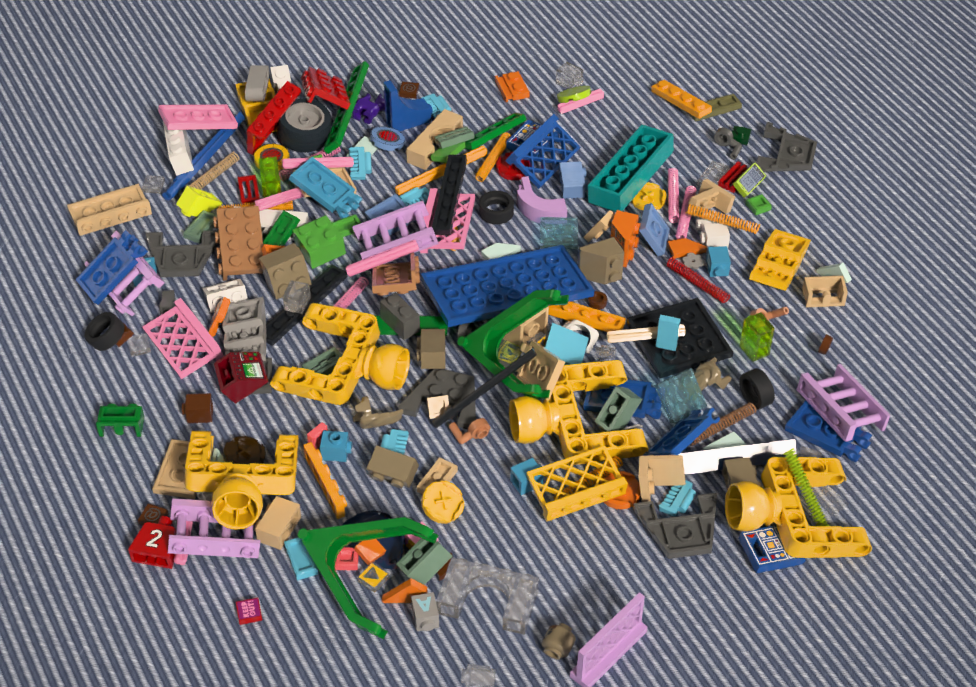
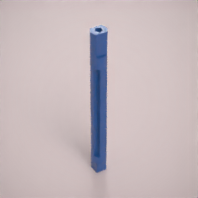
[162,111,245,201]

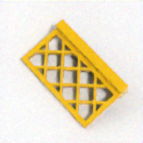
[526,445,628,522]

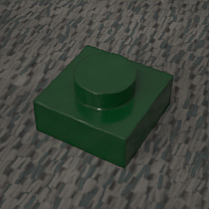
[732,125,752,145]

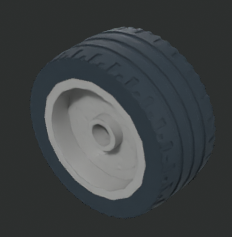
[277,98,331,153]

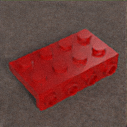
[301,67,351,110]
[246,81,301,155]

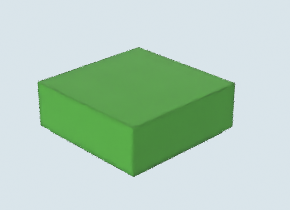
[746,194,772,216]

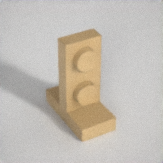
[687,179,735,216]

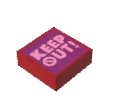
[236,598,262,625]

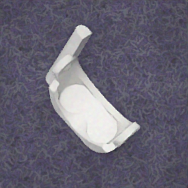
[562,319,600,354]

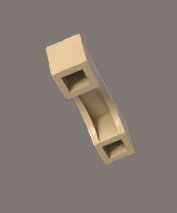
[406,109,463,170]

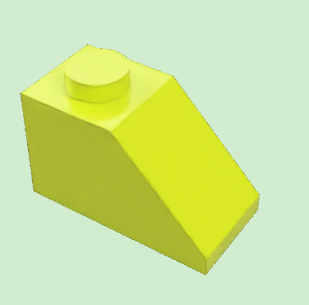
[176,186,222,217]

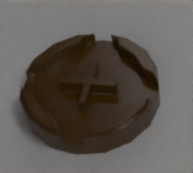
[223,436,266,464]

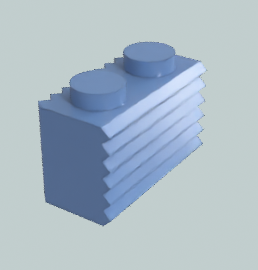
[559,161,588,199]

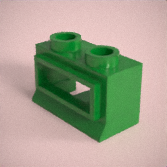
[96,404,145,437]

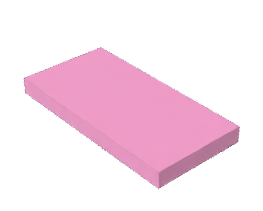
[158,104,238,130]

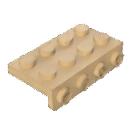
[67,184,152,236]

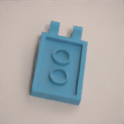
[289,157,363,219]

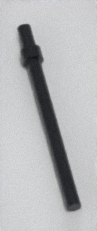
[432,348,537,428]

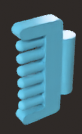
[422,94,451,119]
[349,147,372,180]
[398,187,430,206]
[380,429,409,455]
[659,480,696,516]

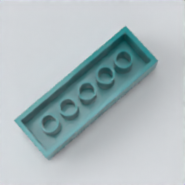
[588,124,674,212]

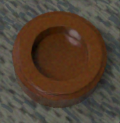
[588,291,607,310]
[818,334,833,355]

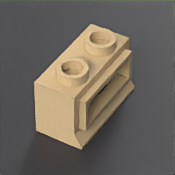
[802,276,848,307]

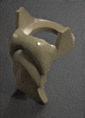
[679,357,732,401]
[353,396,404,429]

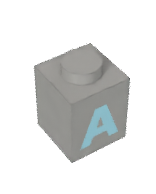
[411,592,439,632]

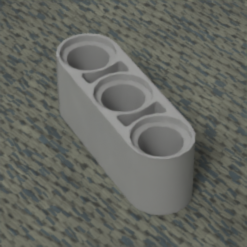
[245,65,269,102]

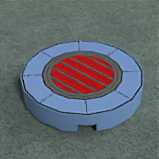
[370,126,405,151]

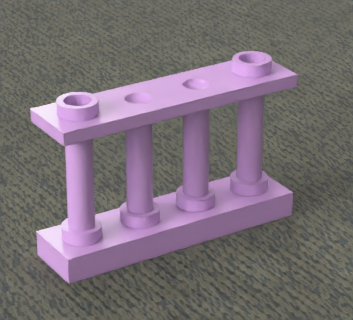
[352,200,439,270]
[84,231,165,316]
[797,364,890,442]
[168,499,261,558]

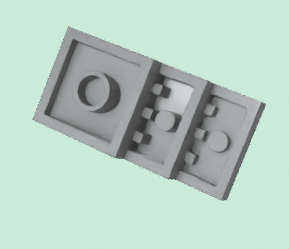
[222,297,266,361]

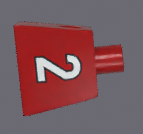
[128,516,176,569]

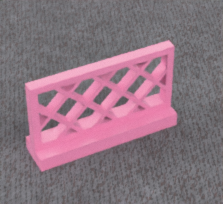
[420,188,475,253]
[142,298,224,379]

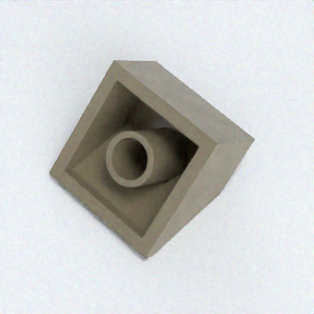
[578,237,624,285]

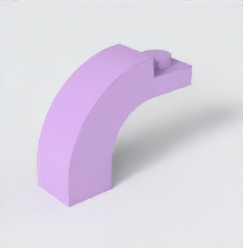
[517,176,567,225]

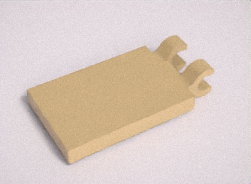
[516,341,565,400]

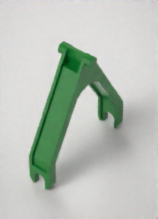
[457,289,569,399]
[298,517,439,639]

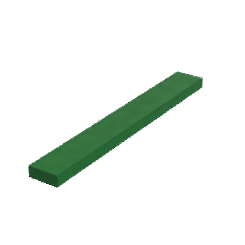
[324,61,369,154]

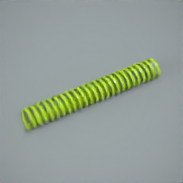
[783,447,829,526]

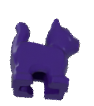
[352,93,385,124]

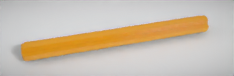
[395,146,487,196]

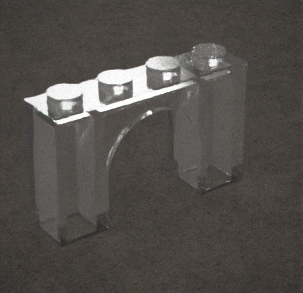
[436,557,539,635]

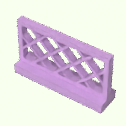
[570,592,648,687]

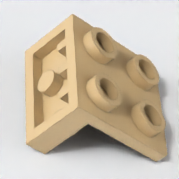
[639,455,686,502]

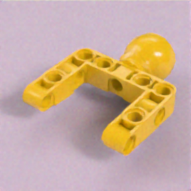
[270,303,410,405]
[509,360,648,465]
[185,431,299,530]
[725,457,872,558]

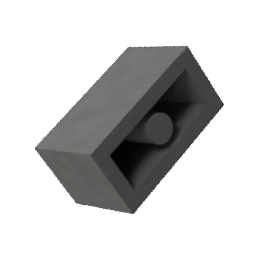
[380,292,420,340]

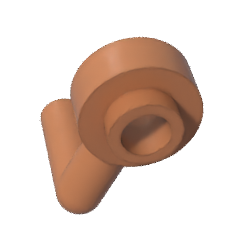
[749,307,789,329]
[448,418,490,444]

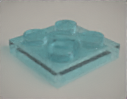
[540,217,578,249]
[654,368,707,423]

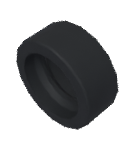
[479,191,514,224]
[84,312,125,351]
[739,368,775,410]

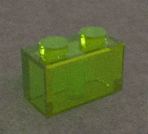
[259,157,281,198]
[740,312,775,362]

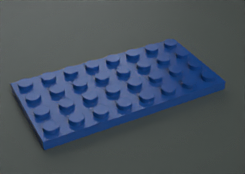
[420,245,595,327]

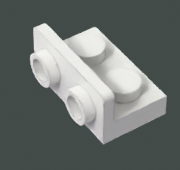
[202,279,248,313]

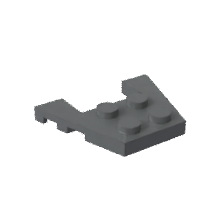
[756,122,817,172]
[145,230,218,277]
[398,369,476,429]
[633,493,717,559]

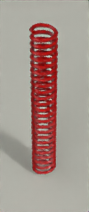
[667,257,730,303]

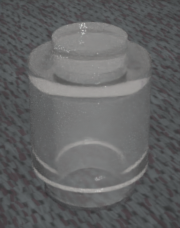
[461,664,496,687]

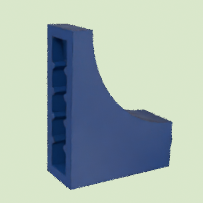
[384,80,433,131]

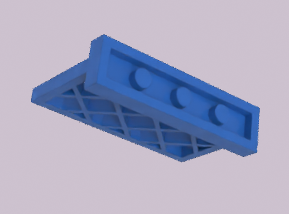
[505,114,581,189]

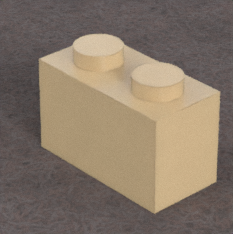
[255,496,301,550]

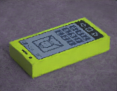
[733,162,766,198]

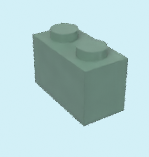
[595,386,643,432]
[396,539,452,585]

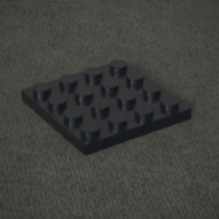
[626,298,733,379]

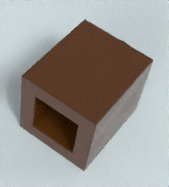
[182,393,213,424]

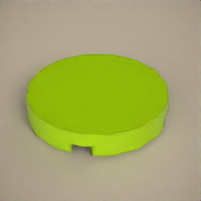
[557,86,591,103]

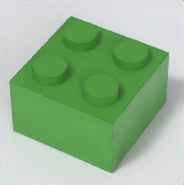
[292,215,346,269]

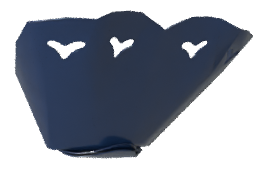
[342,510,405,569]

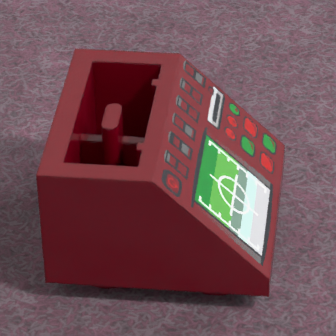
[214,352,269,404]

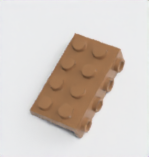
[213,206,263,281]
[372,252,420,296]

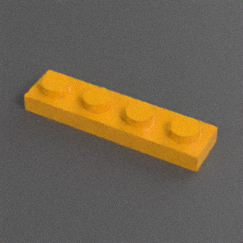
[651,80,712,119]
[548,302,626,332]
[303,442,347,520]

